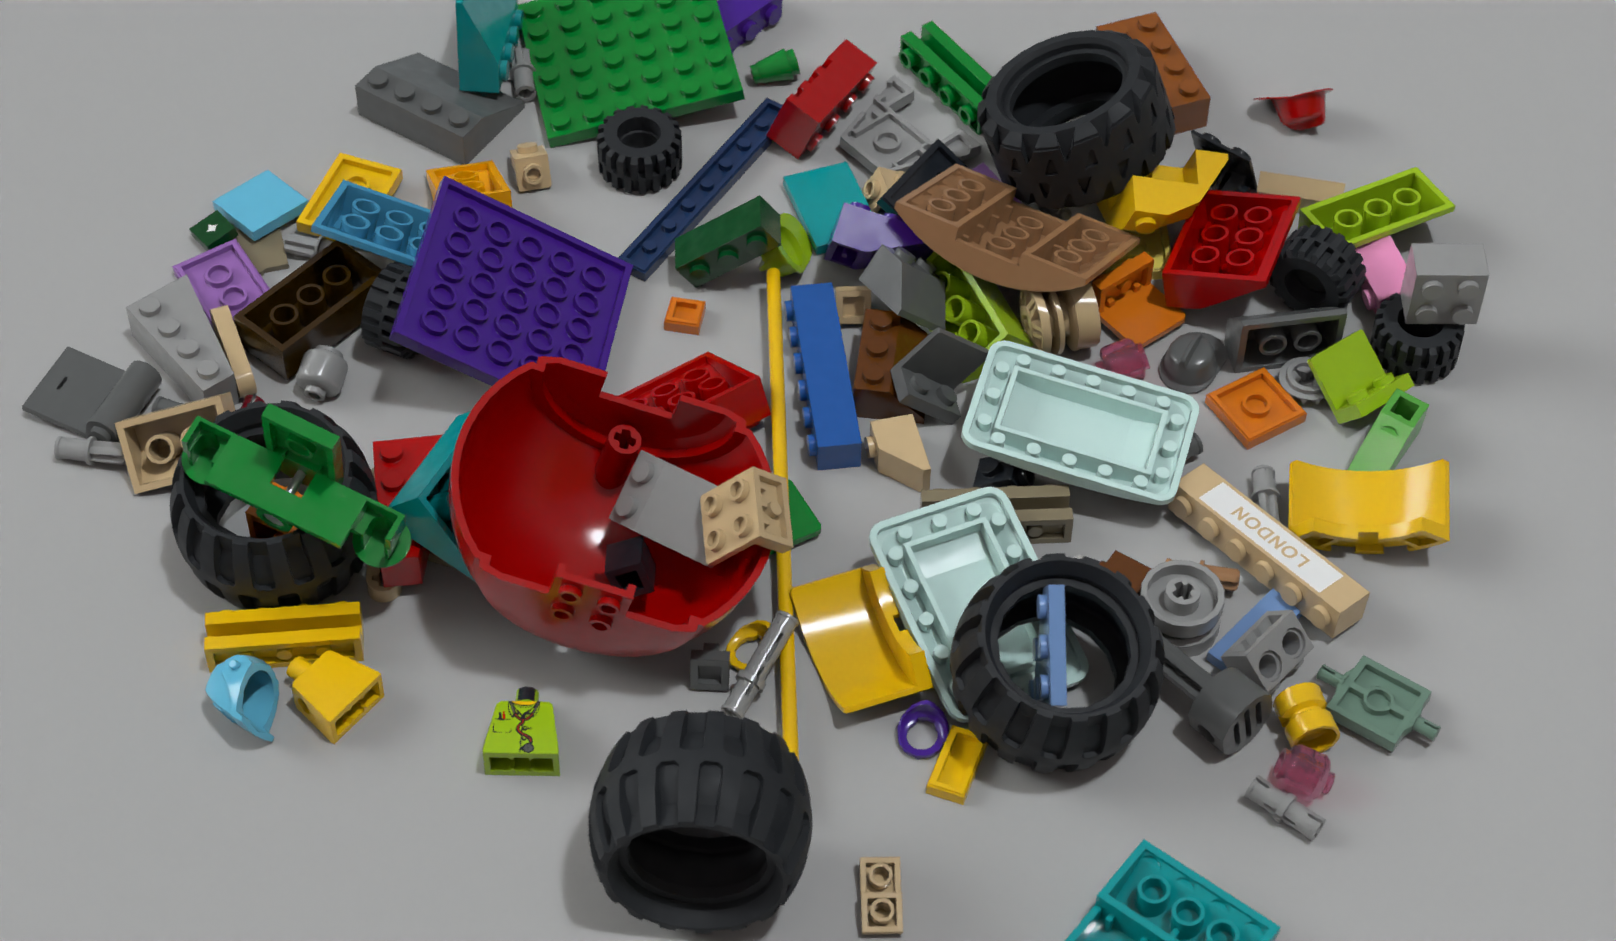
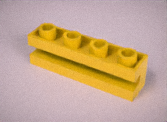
[204,601,364,673]

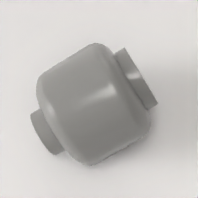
[296,345,348,401]

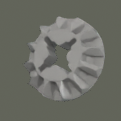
[1278,357,1326,405]

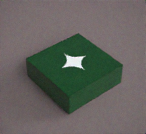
[189,210,238,251]

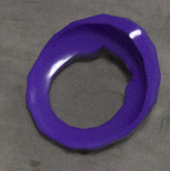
[897,700,949,759]

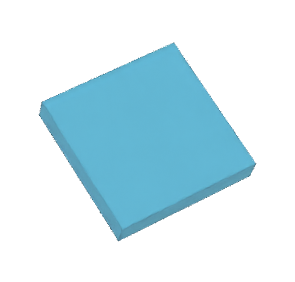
[212,169,309,241]

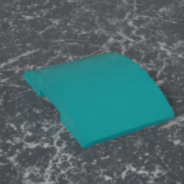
[1065,839,1281,941]

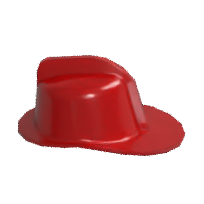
[1254,88,1333,130]

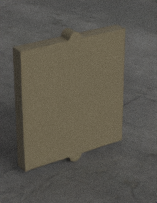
[234,227,289,276]

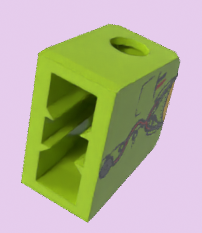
[483,687,561,776]

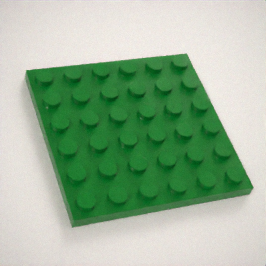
[518,0,745,148]

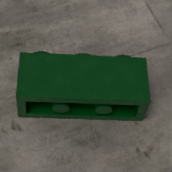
[675,195,781,288]

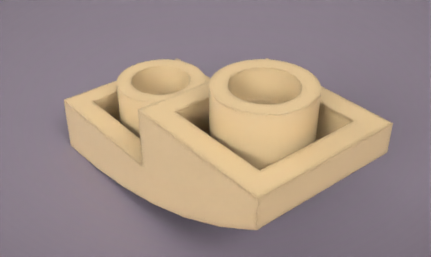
[859,857,903,934]

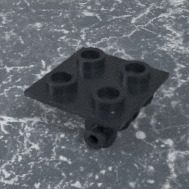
[1191,130,1257,193]

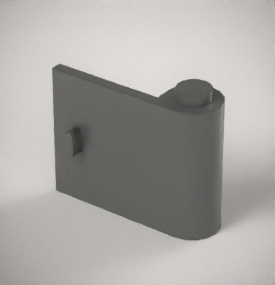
[22,346,162,442]

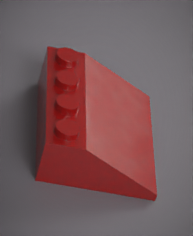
[1162,190,1301,309]
[619,352,771,429]

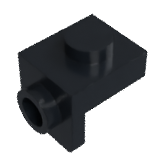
[973,457,1035,488]

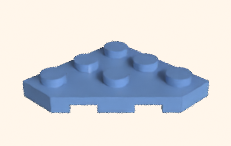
[1028,585,1067,708]

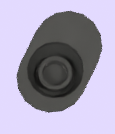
[1159,332,1228,394]

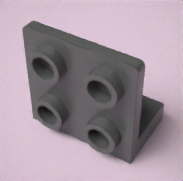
[890,327,989,425]

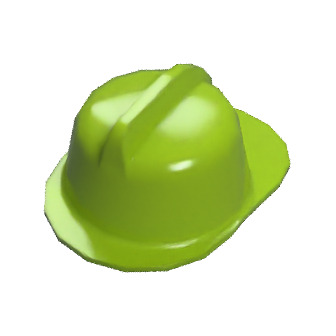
[758,213,812,277]

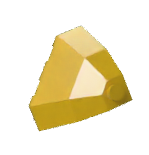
[1096,149,1228,234]

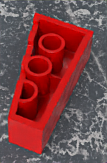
[766,39,877,159]
[373,434,443,588]

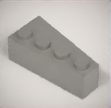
[126,274,239,405]

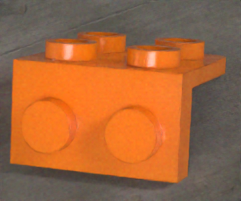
[1092,251,1186,350]

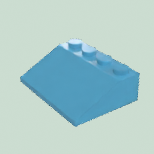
[311,180,430,266]

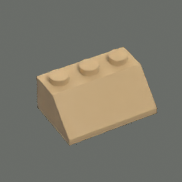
[115,392,236,494]

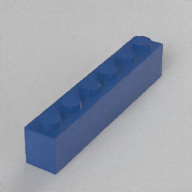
[784,282,862,471]

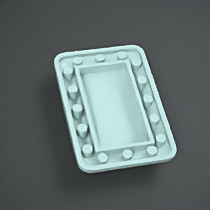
[961,341,1199,505]
[868,487,1089,723]

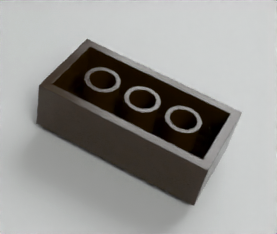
[233,240,382,380]

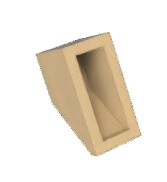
[864,414,931,492]

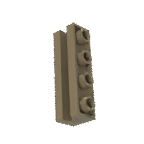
[920,484,1074,544]

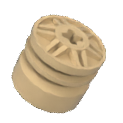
[1019,282,1101,355]

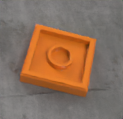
[1205,367,1307,450]

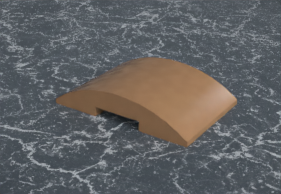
[894,164,1141,292]

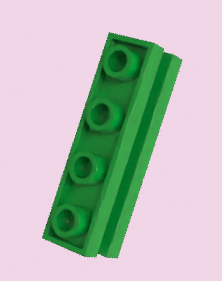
[899,21,992,135]

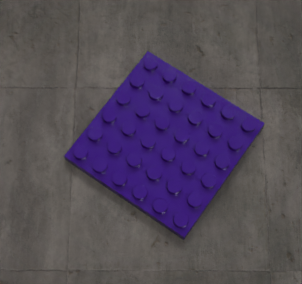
[389,176,633,386]

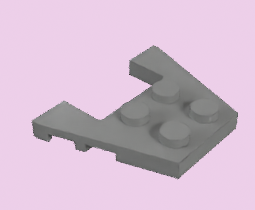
[840,75,981,173]

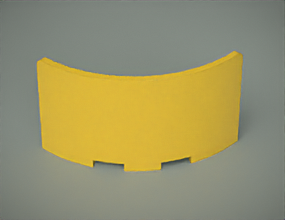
[1288,459,1450,554]
[790,563,933,713]

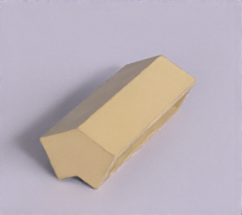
[1257,171,1346,213]

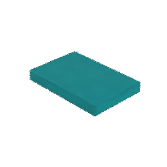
[783,161,871,255]

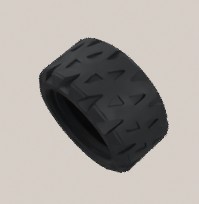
[977,30,1176,209]

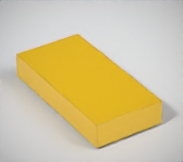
[926,725,988,805]

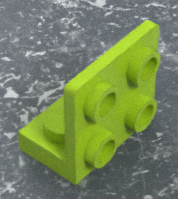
[1307,329,1415,424]

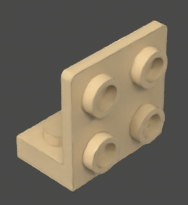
[700,467,794,566]

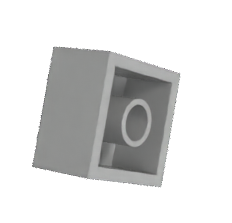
[1400,243,1489,325]

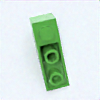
[1347,388,1429,471]

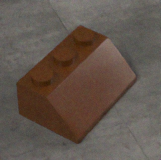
[853,309,929,424]

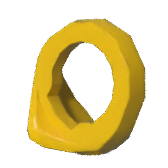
[726,620,771,671]

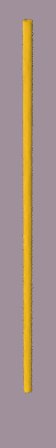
[766,268,799,761]

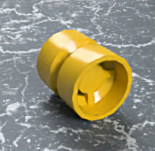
[1273,682,1340,756]

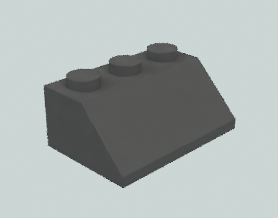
[1224,306,1348,373]

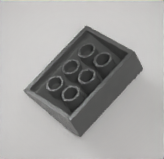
[355,53,525,165]

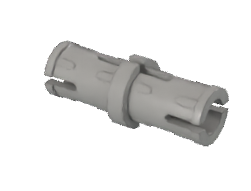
[1245,775,1326,841]

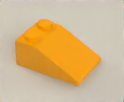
[426,160,512,207]

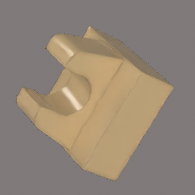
[835,286,871,324]

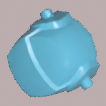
[205,655,279,742]

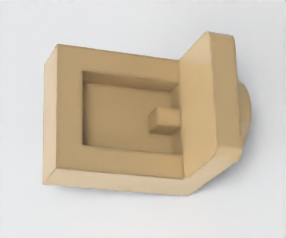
[509,142,552,192]
[862,166,905,213]

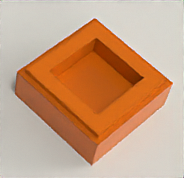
[664,297,706,335]

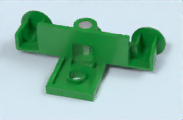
[181,403,411,568]

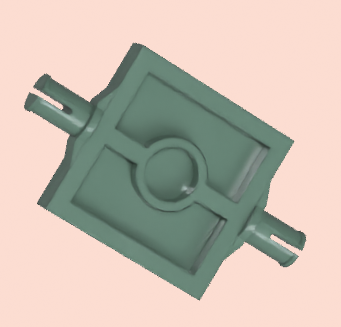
[1316,655,1441,753]

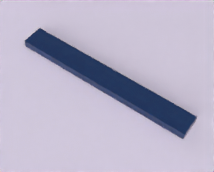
[618,98,783,282]

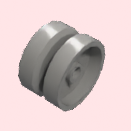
[1140,560,1224,657]

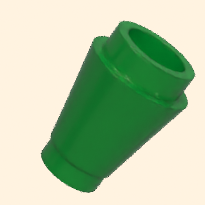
[749,48,800,85]

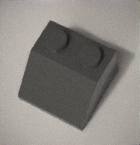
[859,244,945,331]

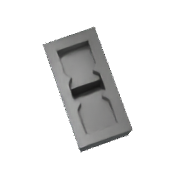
[1221,610,1314,694]

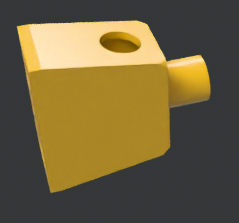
[287,650,385,744]

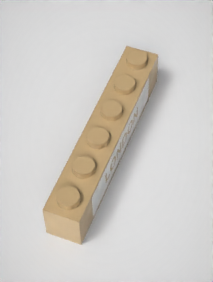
[1168,463,1370,639]

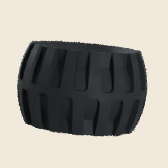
[170,400,378,610]
[950,553,1165,773]
[588,710,813,934]

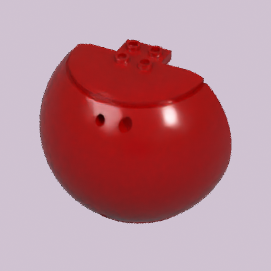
[449,356,771,657]

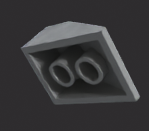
[609,450,717,568]

